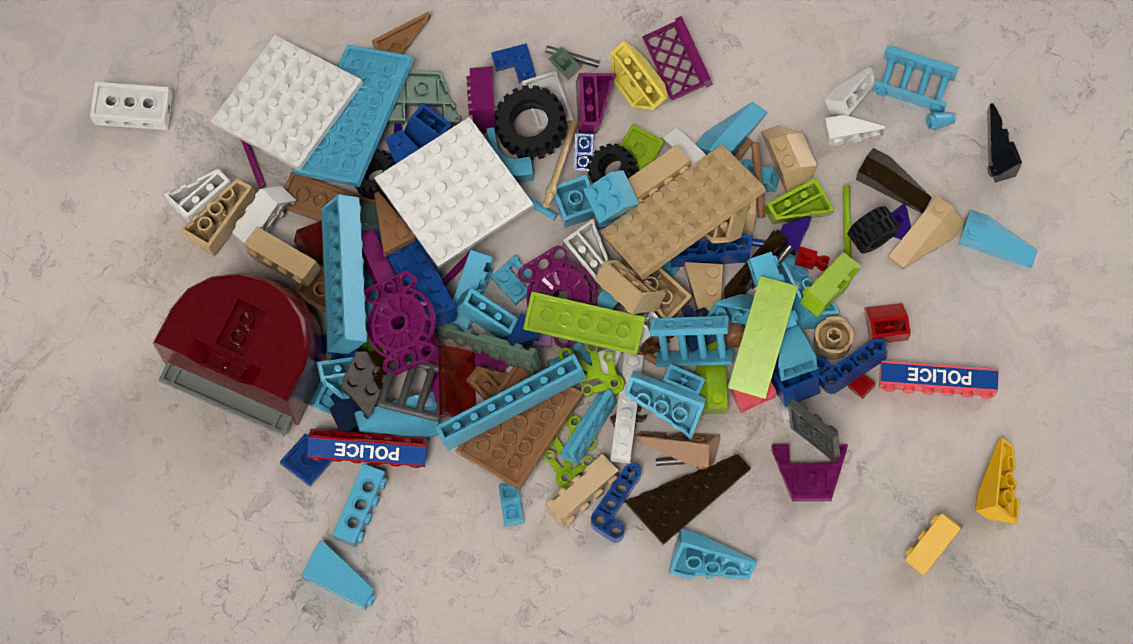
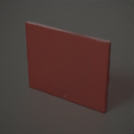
[438,345,476,417]

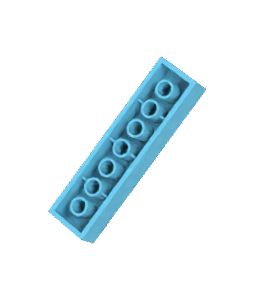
[321,194,368,354]

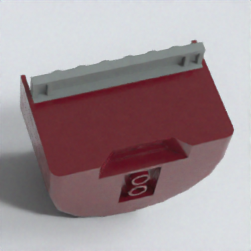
[153,273,327,437]

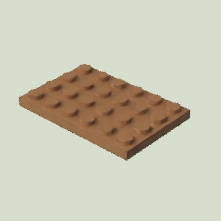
[455,366,584,491]

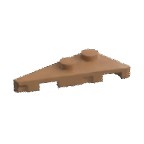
[372,11,431,54]
[374,191,416,257]

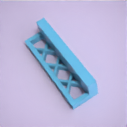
[560,389,616,464]

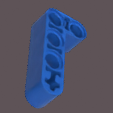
[814,338,888,394]
[591,463,641,543]

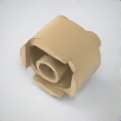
[813,316,854,360]

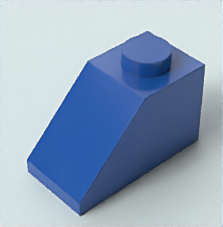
[506,314,542,348]

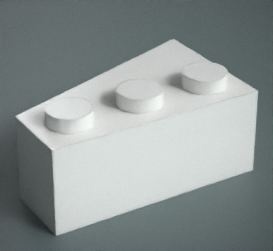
[164,169,231,223]
[232,186,297,243]
[563,219,609,290]

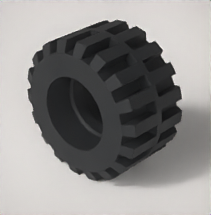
[587,143,639,183]
[354,149,395,200]
[847,206,900,254]

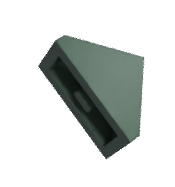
[549,47,581,80]

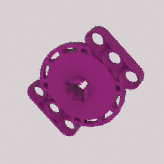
[518,245,598,348]
[364,271,437,376]

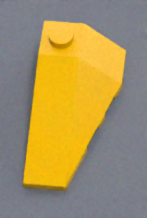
[976,437,1020,524]

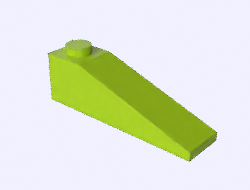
[694,341,728,414]

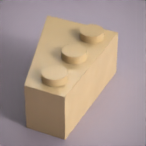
[684,262,723,312]

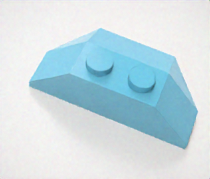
[317,357,352,399]

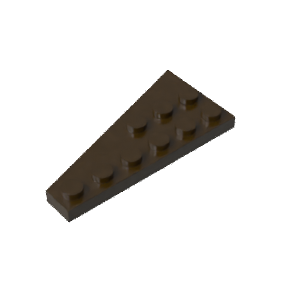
[624,454,751,546]

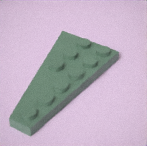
[435,324,543,375]

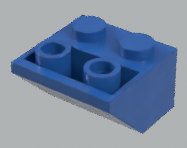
[403,103,453,149]

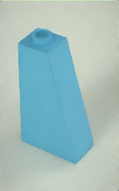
[301,540,376,610]

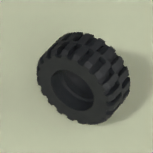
[494,85,567,160]

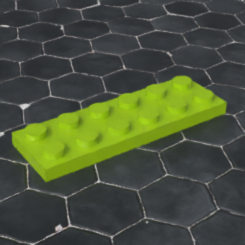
[728,276,798,399]
[523,292,645,355]

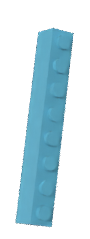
[435,354,587,451]

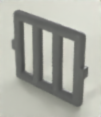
[377,357,455,422]

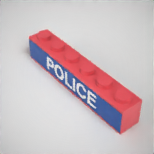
[879,361,998,399]

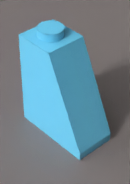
[778,325,818,382]

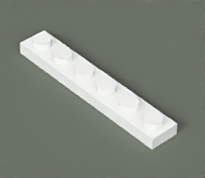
[611,353,644,464]

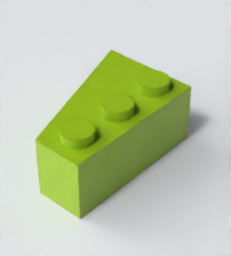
[764,178,835,225]

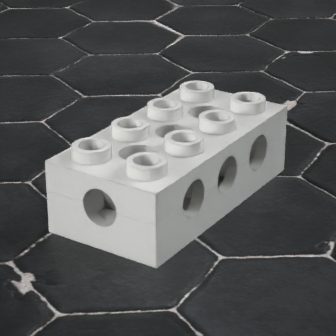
[90,82,173,130]

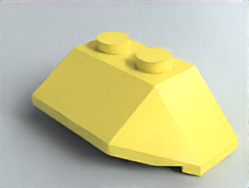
[611,41,668,110]

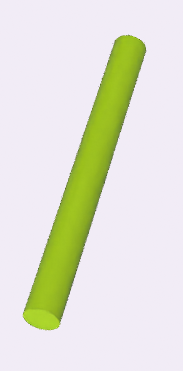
[843,185,852,258]

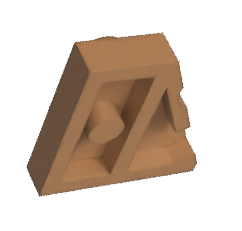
[466,366,509,400]

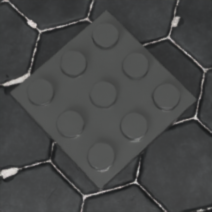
[788,399,840,463]

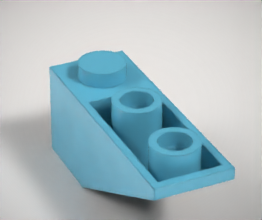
[707,294,754,324]

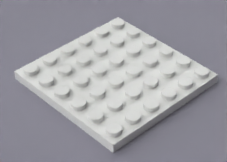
[211,35,363,171]
[375,117,534,269]

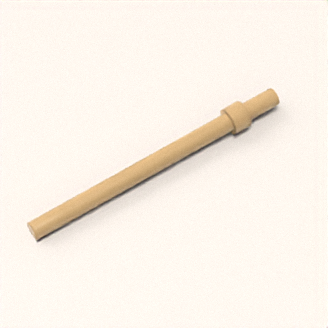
[542,120,578,208]

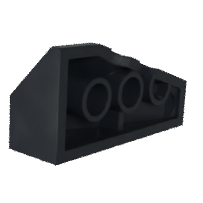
[987,103,1022,183]

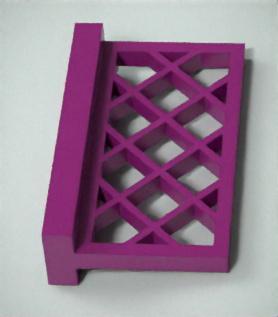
[642,16,713,101]

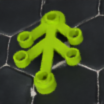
[559,344,625,397]
[543,415,597,489]

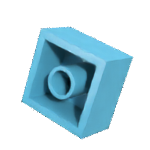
[584,170,639,224]
[553,174,596,228]

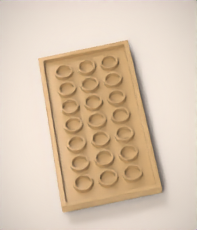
[600,144,766,280]

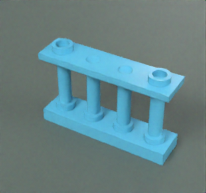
[872,45,959,112]
[650,316,734,367]

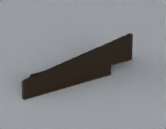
[724,230,788,299]

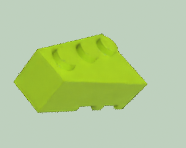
[800,252,861,317]

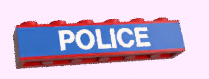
[307,428,427,468]

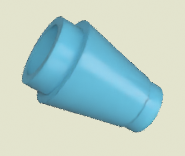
[926,112,955,131]

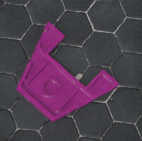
[771,444,848,502]

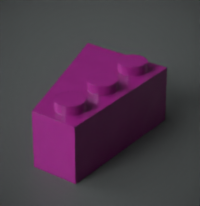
[576,73,616,134]

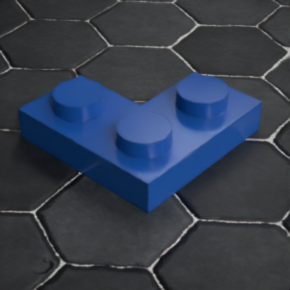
[491,43,536,83]

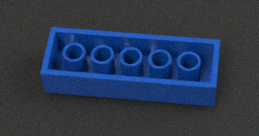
[376,223,456,330]

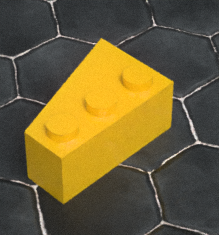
[905,513,963,575]

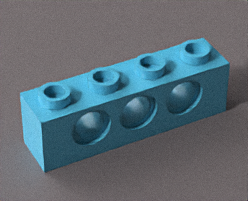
[333,464,387,547]

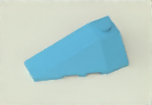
[696,102,767,155]
[959,210,1037,268]
[779,256,840,330]
[354,392,439,438]
[669,529,757,579]

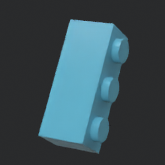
[455,288,518,339]

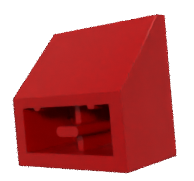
[864,303,911,343]

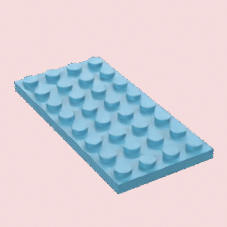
[291,45,414,187]

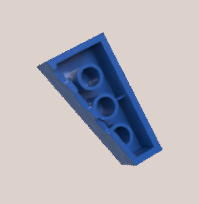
[671,234,753,268]

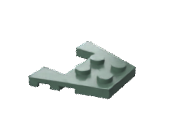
[388,70,461,125]

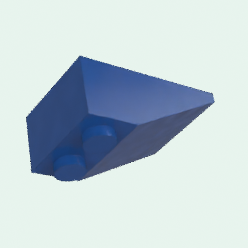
[771,354,820,407]

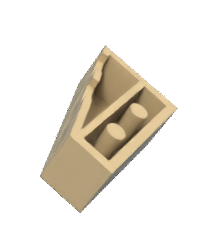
[595,260,667,314]

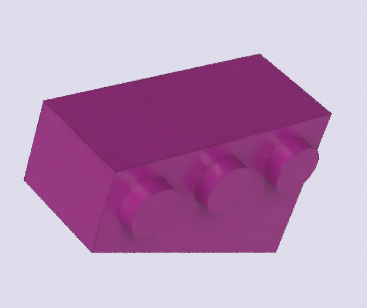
[466,66,496,134]

